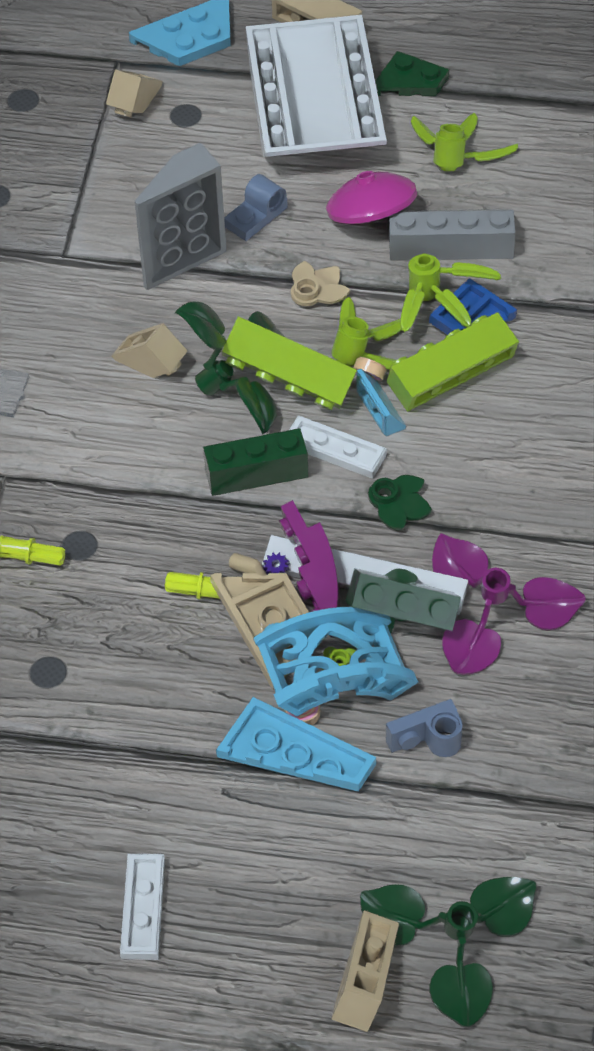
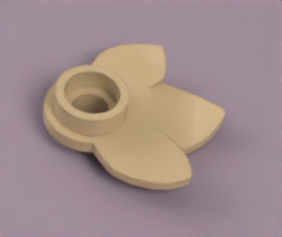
[291,261,350,306]

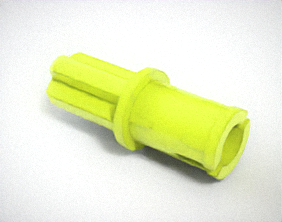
[0,535,65,565]
[165,572,220,600]

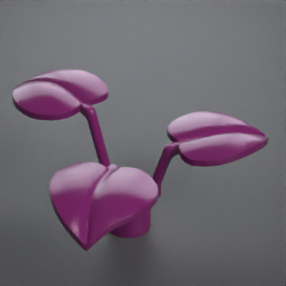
[432,533,586,675]

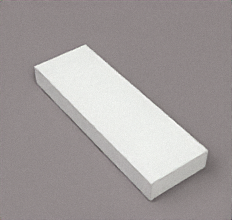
[289,415,387,479]
[120,854,165,960]

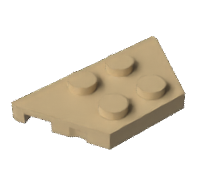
[210,573,309,690]

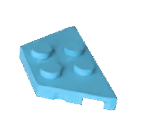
[129,0,231,66]

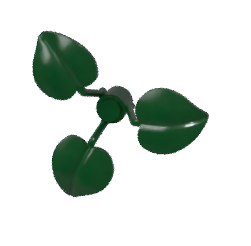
[175,301,285,435]
[360,877,536,1027]

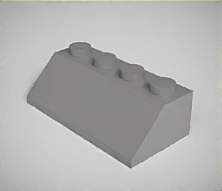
[388,209,515,261]

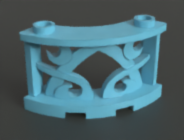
[253,607,418,717]

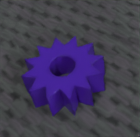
[263,552,290,575]

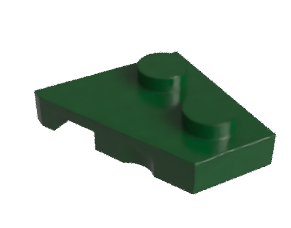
[375,51,449,96]

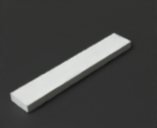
[262,535,468,615]

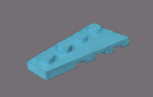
[216,697,376,792]

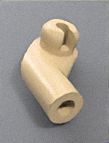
[229,553,267,575]

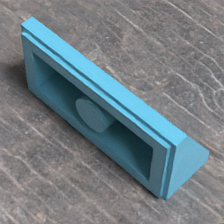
[356,369,406,436]

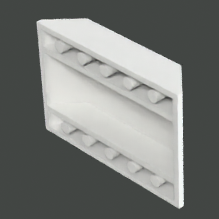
[246,15,387,157]

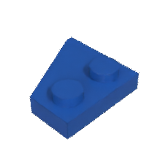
[429,278,517,335]

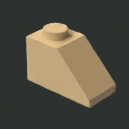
[106,69,163,117]
[111,323,187,378]

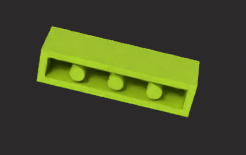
[387,312,519,412]
[222,316,357,411]

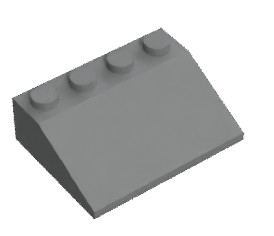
[135,143,226,290]

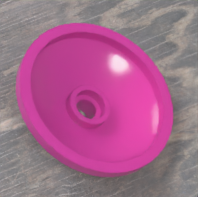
[326,171,417,224]

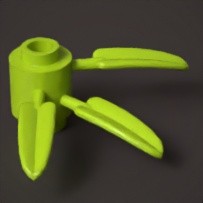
[411,113,518,171]
[400,254,502,332]
[331,297,402,370]

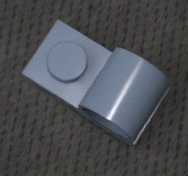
[224,174,288,241]
[386,699,463,757]

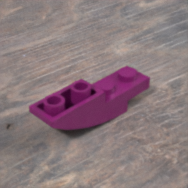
[279,500,340,637]

